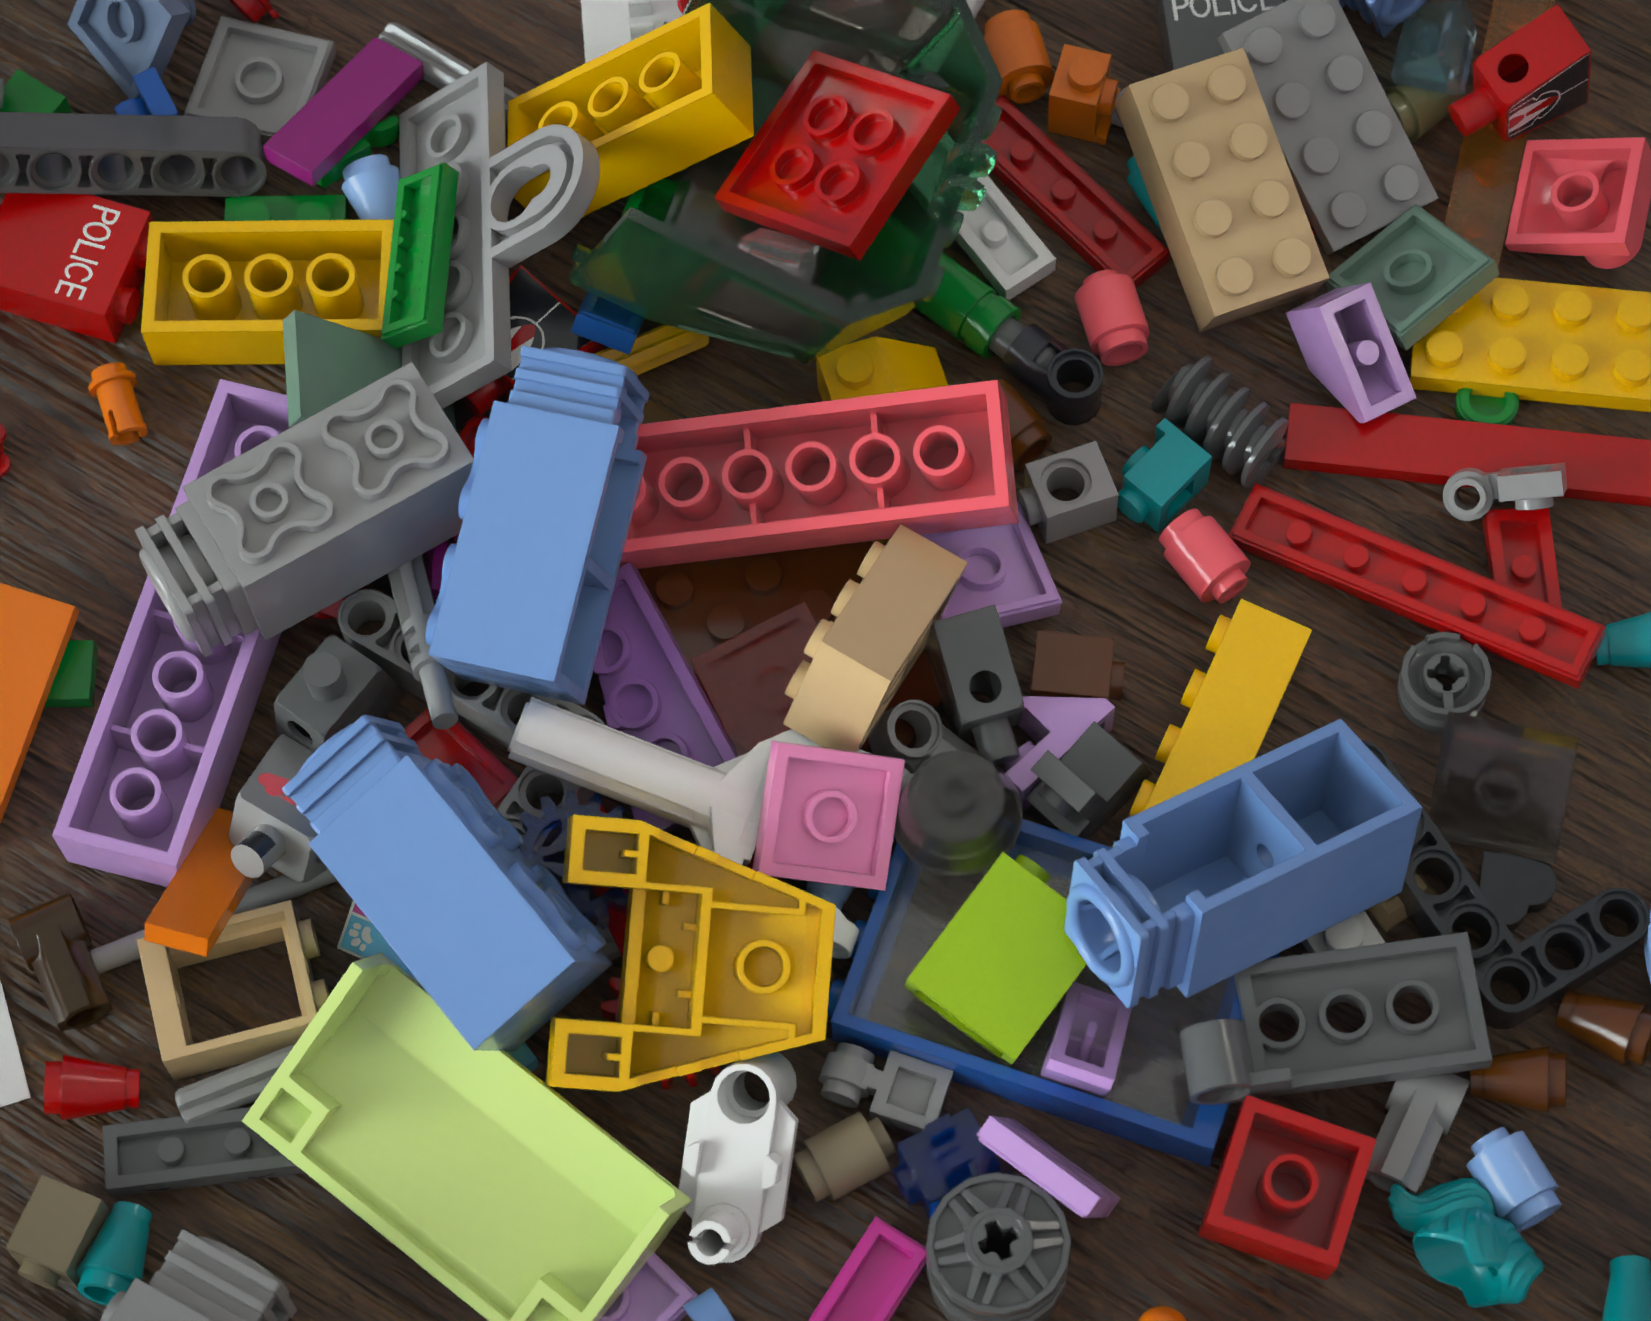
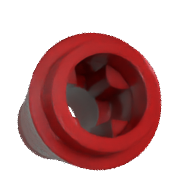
[44,1055,140,1121]

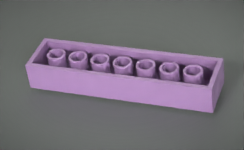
[52,379,290,887]

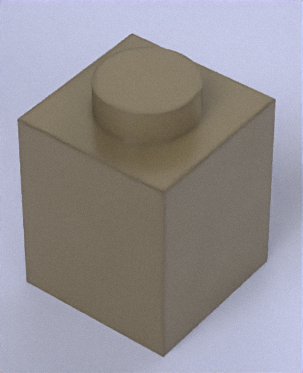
[5,1175,111,1290]

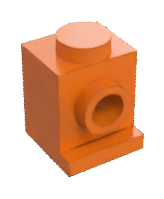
[1047,44,1121,145]

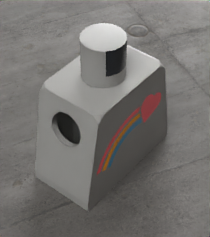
[228,734,328,882]

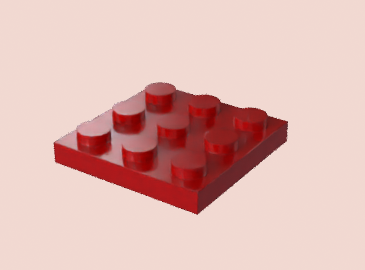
[714,50,961,261]

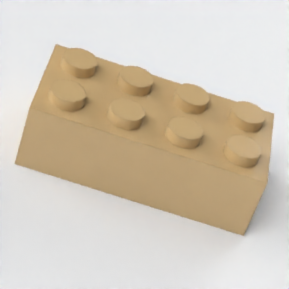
[1115,47,1330,332]

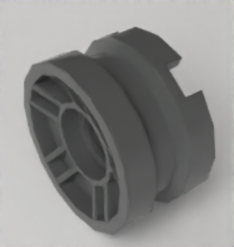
[1396,631,1492,734]

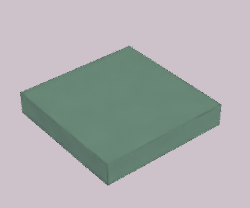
[1325,204,1500,351]

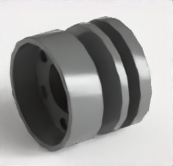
[926,1172,1071,1321]

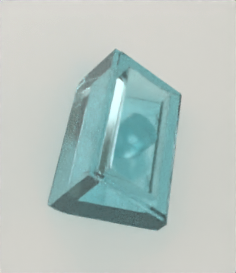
[1391,0,1477,95]

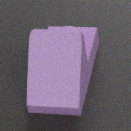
[1003,696,1115,814]

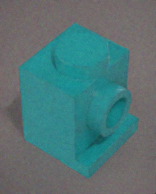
[1118,418,1212,533]

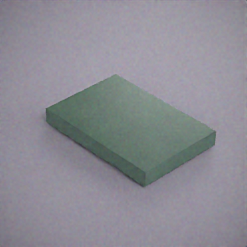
[283,310,456,430]

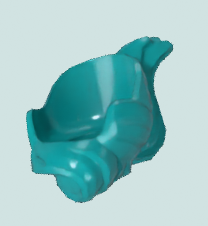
[1388,1178,1544,1308]

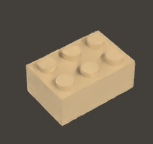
[783,524,968,752]

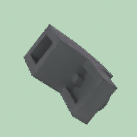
[1026,721,1152,839]

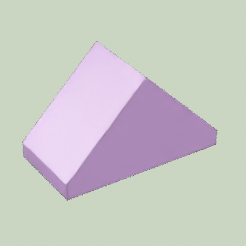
[1038,982,1132,1099]

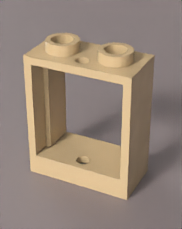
[137,900,330,1081]

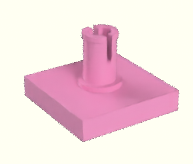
[752,740,905,891]

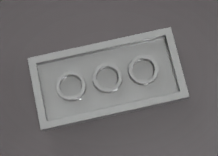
[1217,0,1438,256]

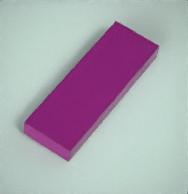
[263,37,424,186]

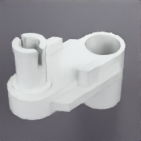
[679,1052,798,1264]

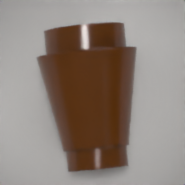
[1555,989,1651,1066]
[1470,1046,1567,1113]

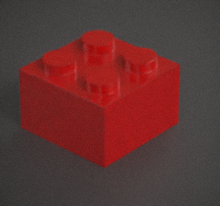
[1198,1095,1377,1280]

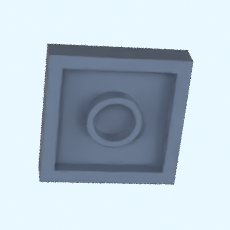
[68,0,196,99]

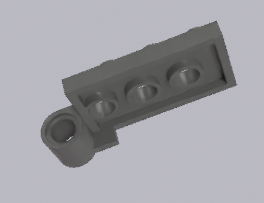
[1179,932,1492,1105]

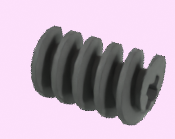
[1151,355,1289,489]

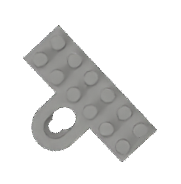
[399,62,600,409]

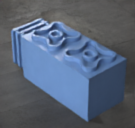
[425,346,650,705]
[282,714,612,1051]
[1064,719,1422,1009]

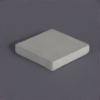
[183,16,336,144]

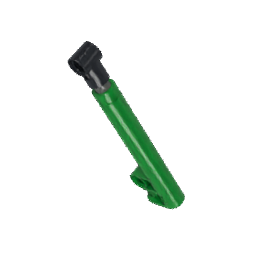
[710,55,1103,426]

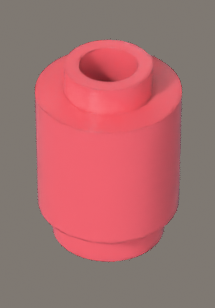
[1074,270,1150,366]
[1159,508,1251,604]

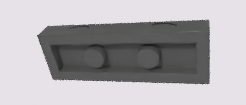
[102,1107,305,1197]

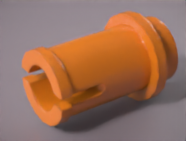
[88,362,148,446]

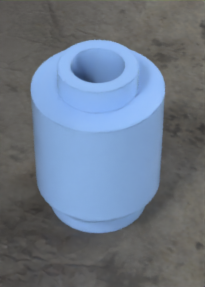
[1466,1127,1562,1232]

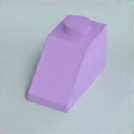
[1285,283,1417,423]

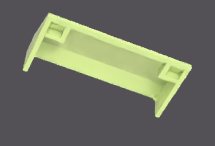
[242,953,692,1321]

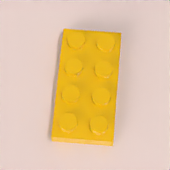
[1409,277,1651,412]

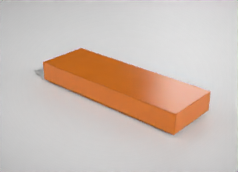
[144,808,254,957]

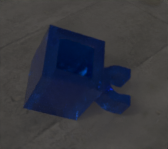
[892,1107,1001,1219]

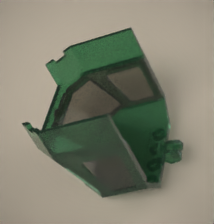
[570,0,1003,364]

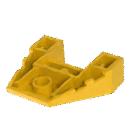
[545,815,836,1092]

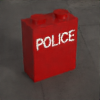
[0,193,154,344]

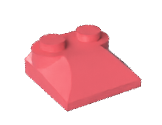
[1505,137,1651,269]

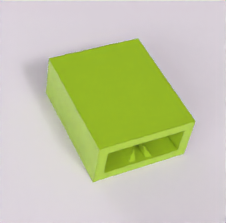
[903,852,1087,1068]

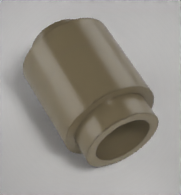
[793,1111,896,1203]

